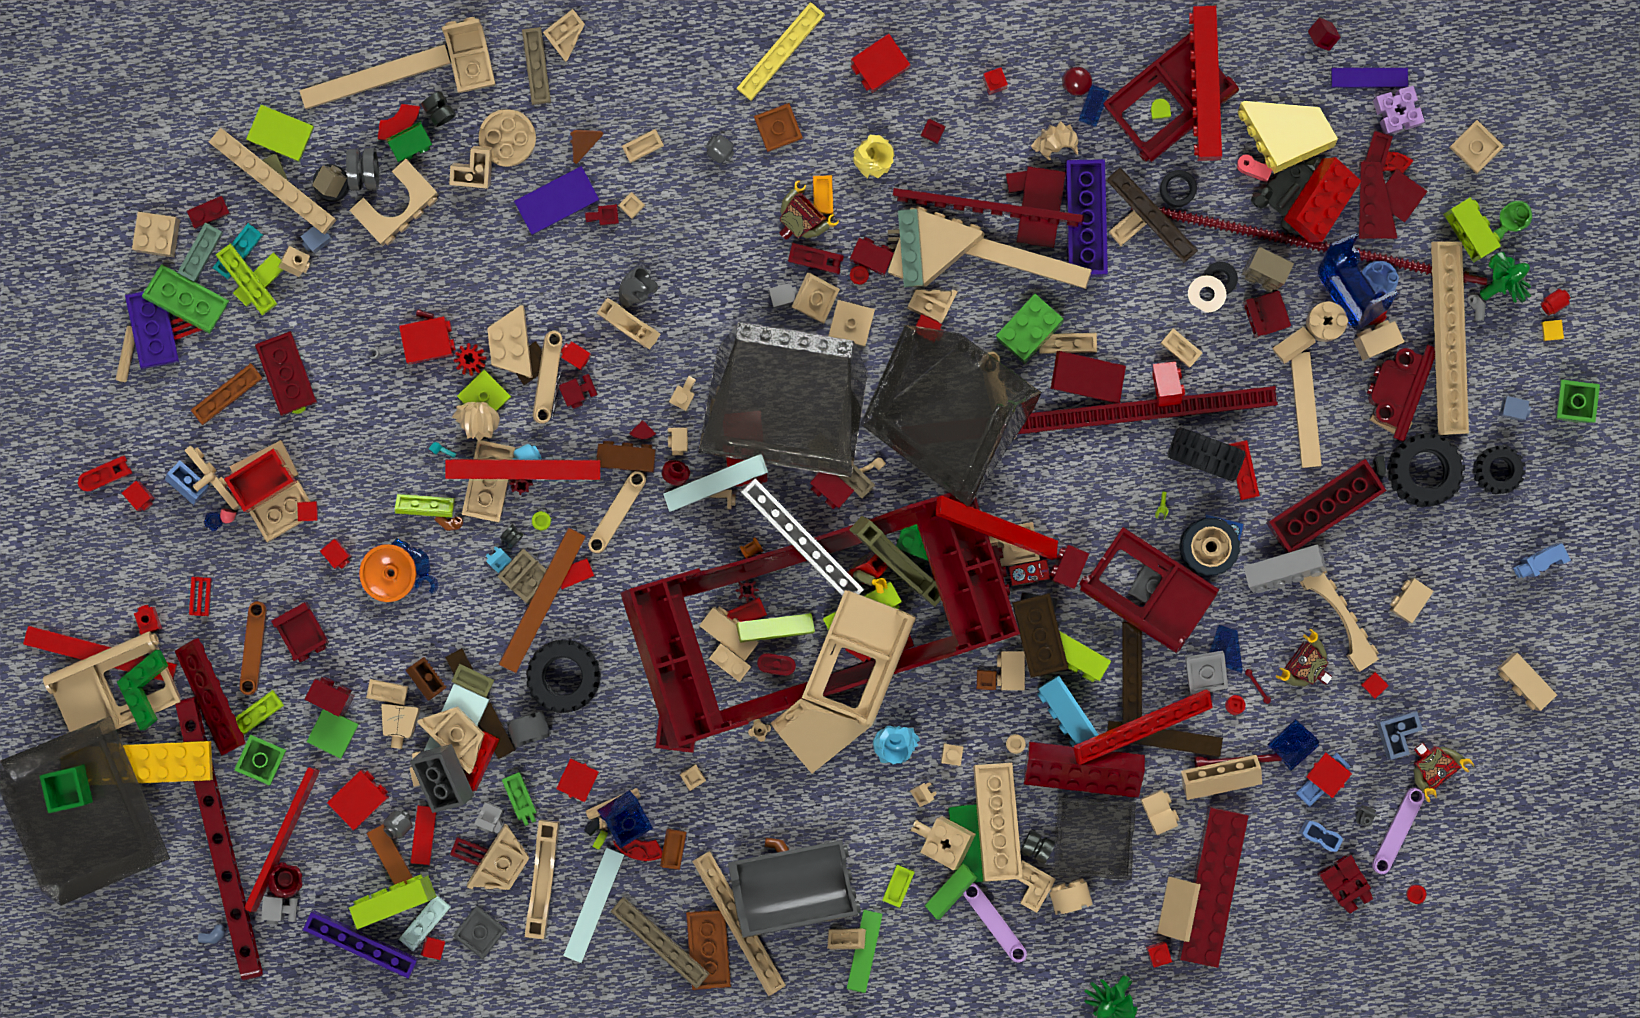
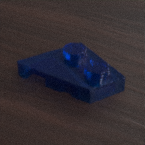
[1209,625,1243,673]

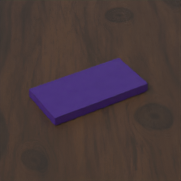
[514,166,599,235]
[125,291,179,370]

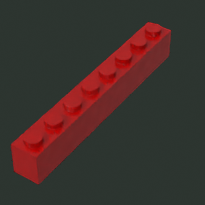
[1189,6,1222,161]

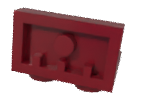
[1243,291,1291,338]

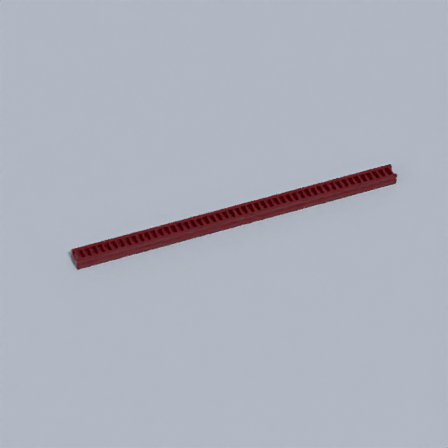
[894,386,1278,448]

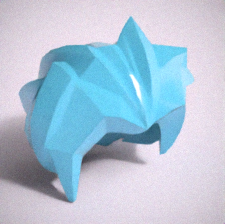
[873,726,920,765]

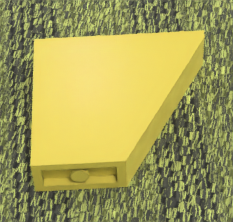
[1238,101,1338,174]

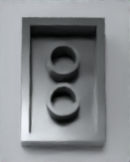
[410,744,474,813]

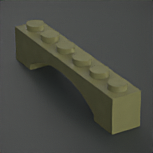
[849,516,941,607]

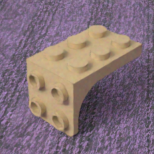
[441,17,496,93]

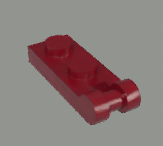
[788,243,844,275]

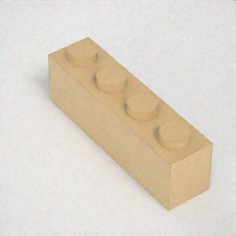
[1181,755,1262,800]

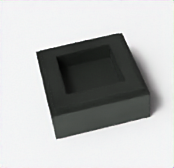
[1373,456,1386,476]

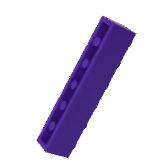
[303,910,419,979]

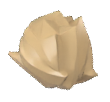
[1031,121,1078,160]
[452,402,500,442]

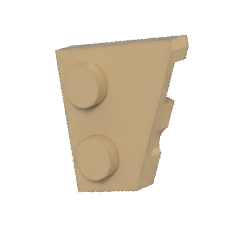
[543,9,585,62]
[907,290,958,324]

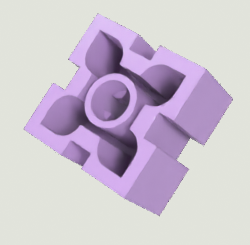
[1373,86,1425,135]

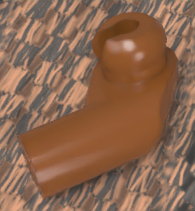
[434,516,463,531]
[765,838,789,853]

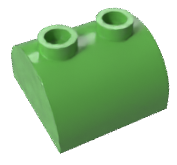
[1556,380,1600,423]

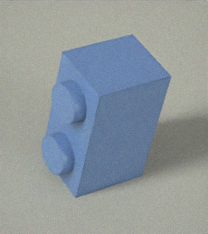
[165,461,209,505]

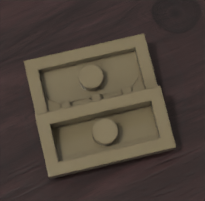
[497,548,546,604]

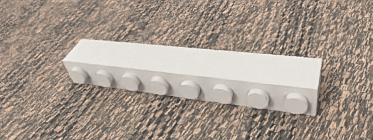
[740,478,864,596]

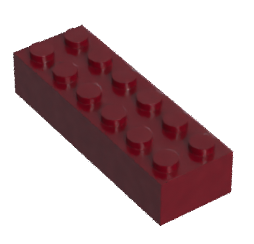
[1266,459,1387,554]
[1024,742,1145,798]

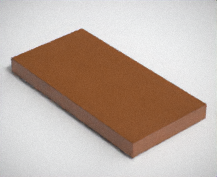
[686,910,731,990]

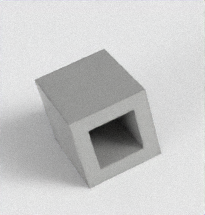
[769,283,798,309]

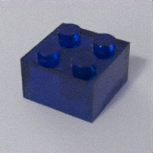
[597,790,653,849]

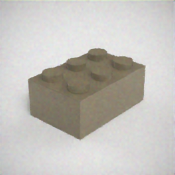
[1241,247,1294,292]

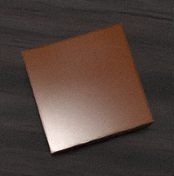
[976,670,996,690]

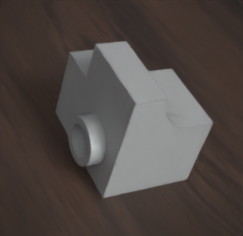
[475,802,504,833]

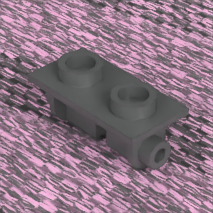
[1355,805,1380,827]

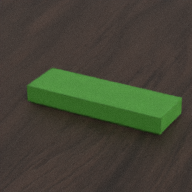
[925,864,977,920]

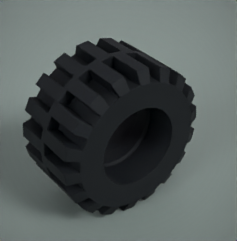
[1473,445,1526,494]

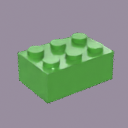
[996,294,1064,365]

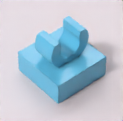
[486,547,512,573]

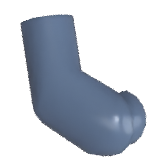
[198,924,225,944]

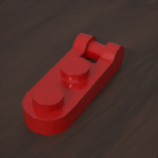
[78,456,133,492]

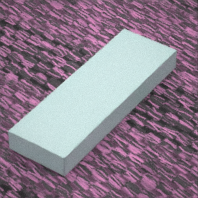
[399,894,451,951]

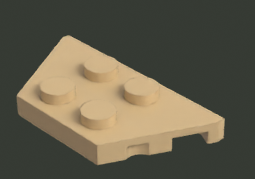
[487,305,533,378]
[417,706,484,774]
[467,824,529,890]

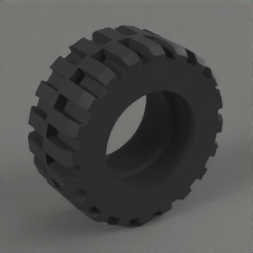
[1167,427,1246,482]
[1387,433,1465,507]
[526,639,601,713]

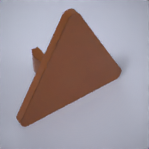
[570,130,603,164]

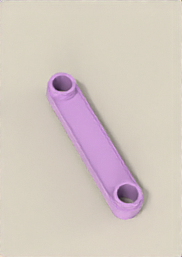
[1372,787,1424,874]
[963,883,1027,963]

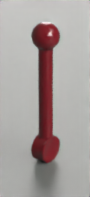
[1245,669,1271,704]

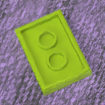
[246,105,314,162]

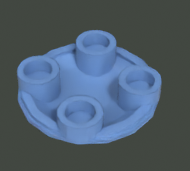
[1360,261,1399,299]

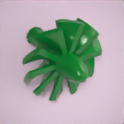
[1480,252,1531,303]
[1084,975,1138,1018]

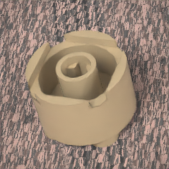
[1306,301,1348,342]
[1049,878,1093,915]

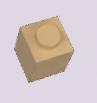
[941,743,963,766]

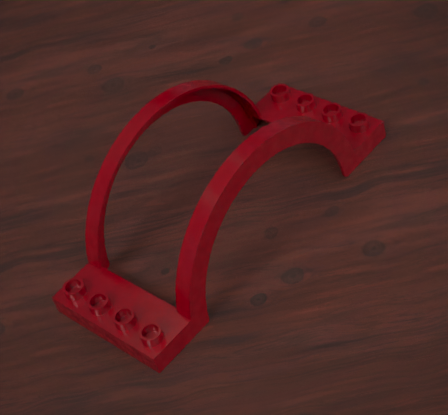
[620,486,1020,749]

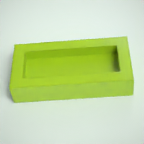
[882,865,915,908]

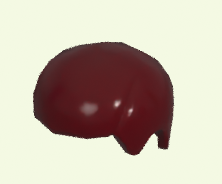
[1062,67,1093,96]

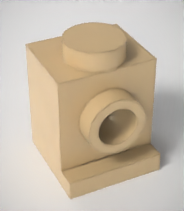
[668,428,688,456]

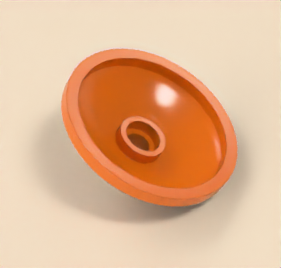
[359,544,417,602]

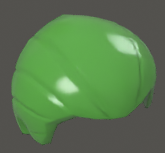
[1493,201,1533,240]

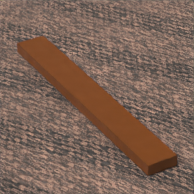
[498,527,586,673]

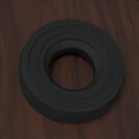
[1203,262,1238,295]

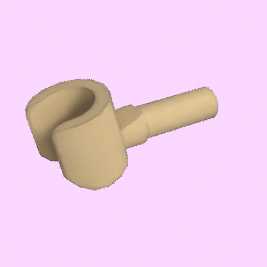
[859,458,886,473]

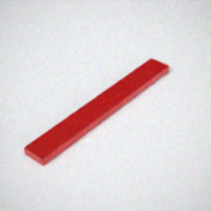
[445,459,600,480]
[936,495,1058,560]
[23,626,178,681]
[1073,689,1213,765]
[244,767,320,912]

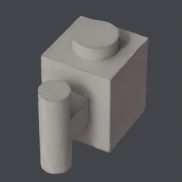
[261,895,298,924]

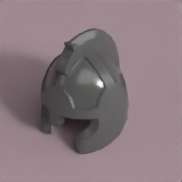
[619,266,658,307]

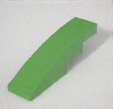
[847,910,882,993]

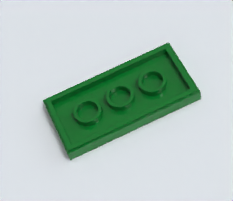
[948,804,983,883]

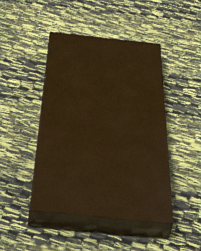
[1012,593,1069,678]

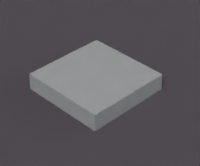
[1185,651,1228,695]

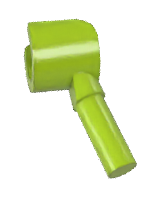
[1155,492,1169,520]

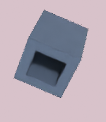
[300,226,333,253]
[1499,396,1531,421]

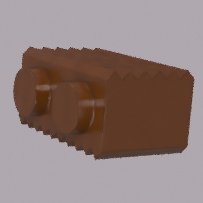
[405,657,447,701]

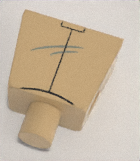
[381,704,420,749]

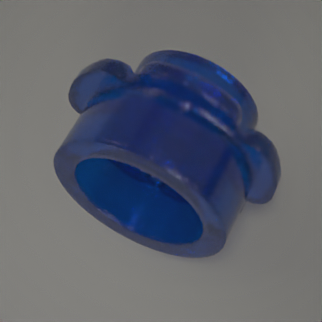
[204,512,223,531]

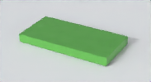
[142,264,229,334]

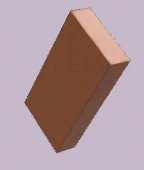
[660,829,687,870]

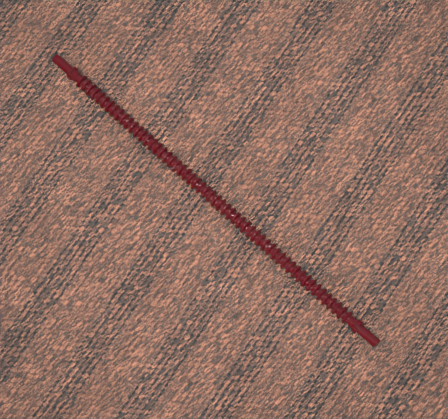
[1131,206,1487,285]

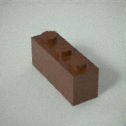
[596,441,656,473]

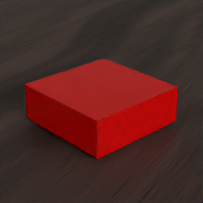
[297,501,318,522]
[1361,672,1389,699]
[421,936,445,960]

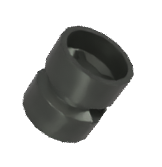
[421,91,456,127]
[1020,830,1055,864]

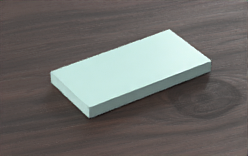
[424,683,490,751]

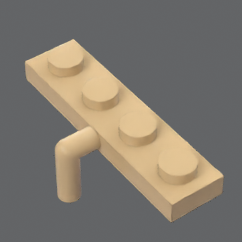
[185,446,241,511]

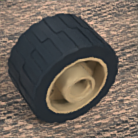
[1179,518,1240,576]

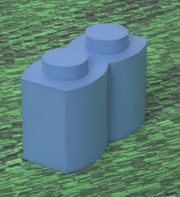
[1299,820,1343,852]

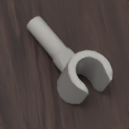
[368,345,396,359]

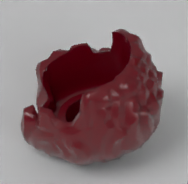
[268,862,302,899]

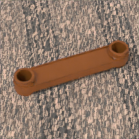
[240,601,267,695]

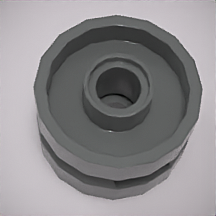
[346,147,379,191]

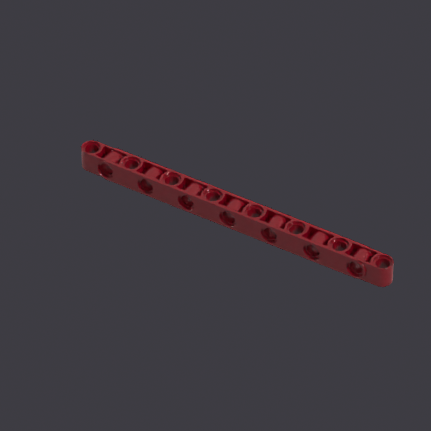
[175,696,263,981]

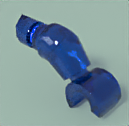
[392,538,439,595]

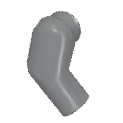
[1467,294,1486,321]

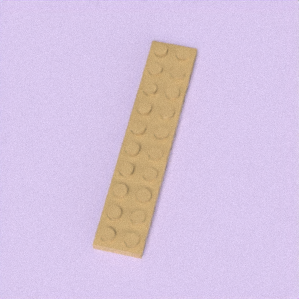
[1431,242,1469,435]

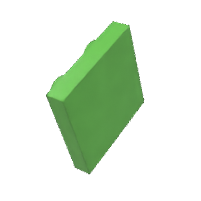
[307,709,359,759]

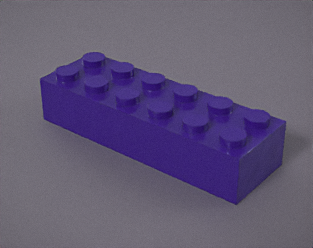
[1065,159,1108,277]

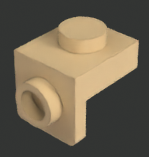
[709,490,736,510]

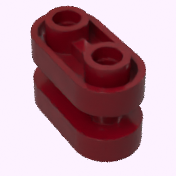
[757,653,796,676]

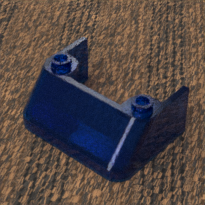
[1318,232,1398,330]

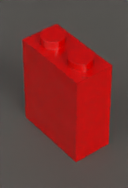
[850,34,910,93]
[399,316,456,365]
[327,770,389,831]

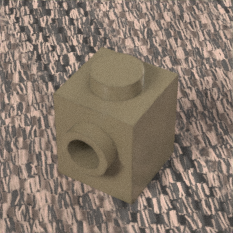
[312,165,347,198]

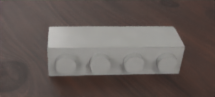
[1244,544,1327,593]

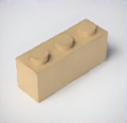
[699,606,760,661]
[1497,653,1557,711]

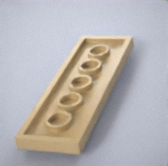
[973,763,1023,882]

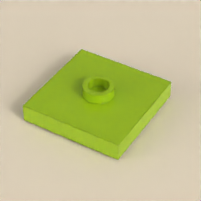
[457,370,511,411]

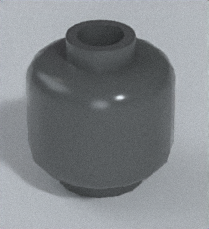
[705,135,735,163]
[383,810,412,839]

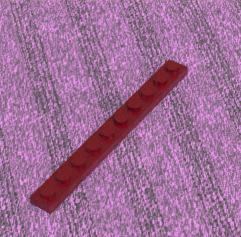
[892,188,1084,227]

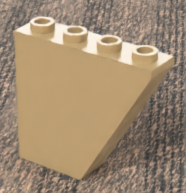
[888,206,985,287]
[770,699,872,774]

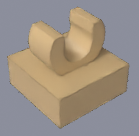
[910,783,937,807]

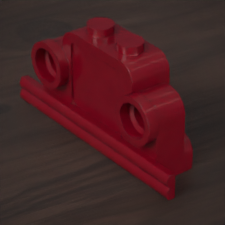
[1367,345,1435,442]

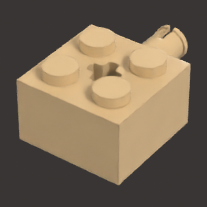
[911,816,976,870]

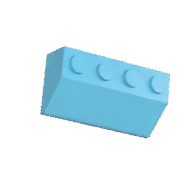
[1037,676,1099,747]

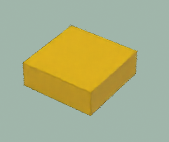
[1541,320,1564,341]

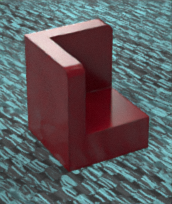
[1308,17,1341,51]

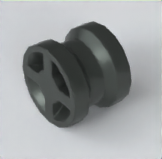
[500,524,524,548]

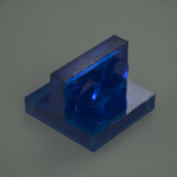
[1267,719,1320,771]

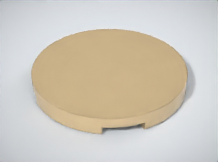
[479,110,536,167]

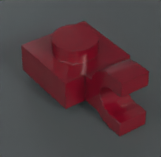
[585,204,619,226]

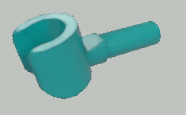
[429,442,456,458]

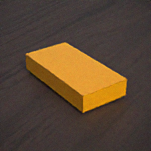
[813,175,833,214]

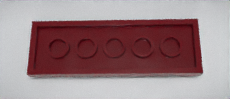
[175,638,246,756]

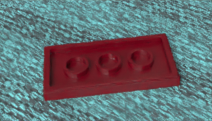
[1016,166,1066,248]
[255,331,318,416]
[1050,351,1126,403]

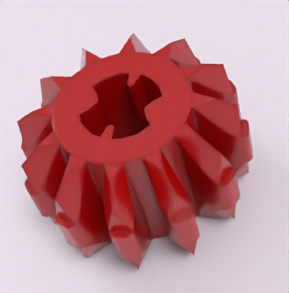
[454,343,487,376]

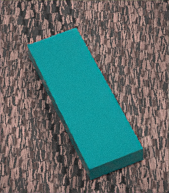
[213,223,264,280]

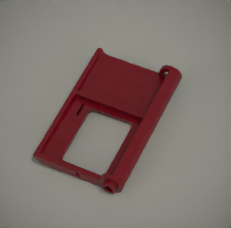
[1103,34,1239,163]
[1079,527,1219,654]

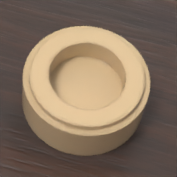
[1006,734,1025,754]

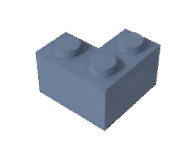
[1376,711,1423,760]

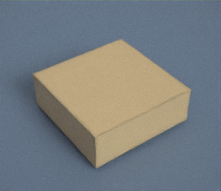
[618,192,645,219]
[680,765,706,791]

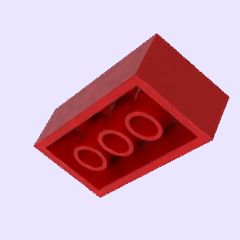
[1284,157,1361,243]

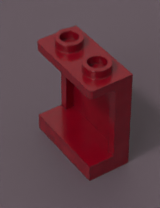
[271,602,330,663]

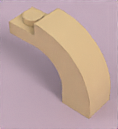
[597,298,660,350]

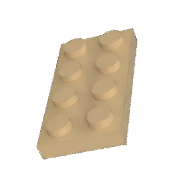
[462,440,516,523]

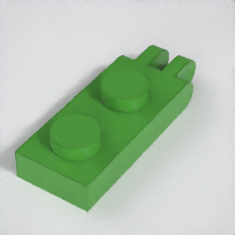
[502,772,537,826]

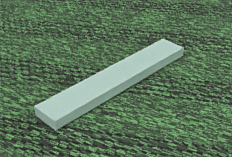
[663,454,768,512]
[563,848,624,963]

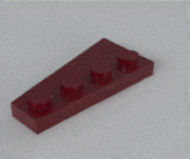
[1358,161,1398,239]

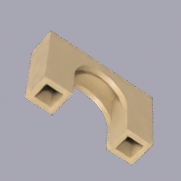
[349,159,439,246]

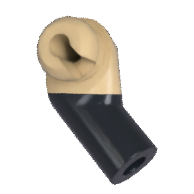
[584,817,613,836]

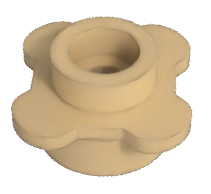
[748,719,771,742]

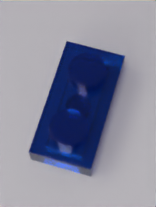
[1078,85,1109,127]

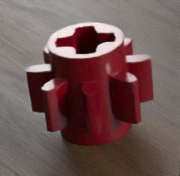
[508,479,533,495]
[735,579,759,602]

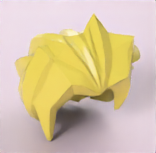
[853,135,895,178]

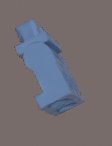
[1513,543,1571,578]

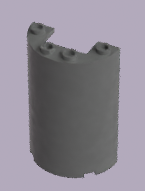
[728,840,861,938]

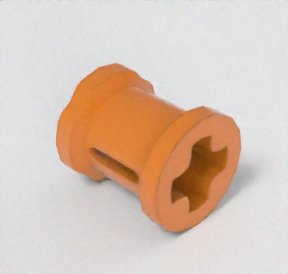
[739,537,764,559]

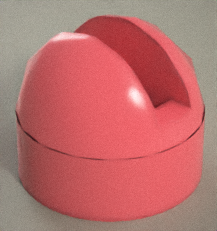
[220,508,237,523]

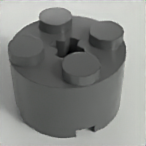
[506,711,550,748]

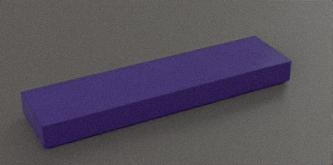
[1331,68,1408,88]

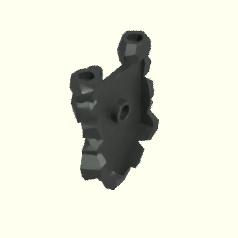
[1251,158,1321,234]

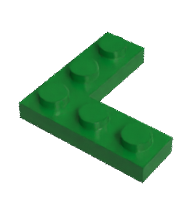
[117,650,168,730]

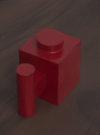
[558,374,598,409]

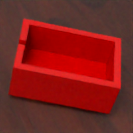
[224,449,297,513]

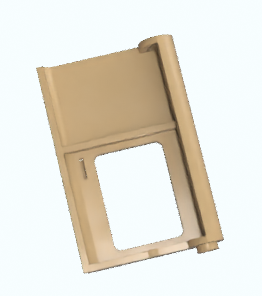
[802,590,916,727]
[43,631,181,747]

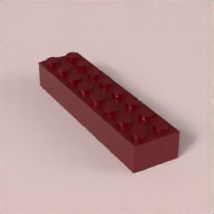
[1178,807,1249,968]

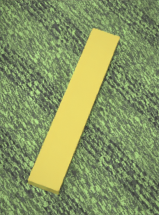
[737,2,825,101]

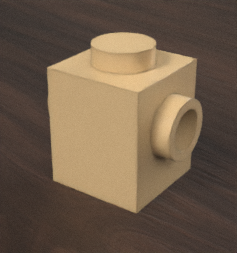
[278,246,311,277]

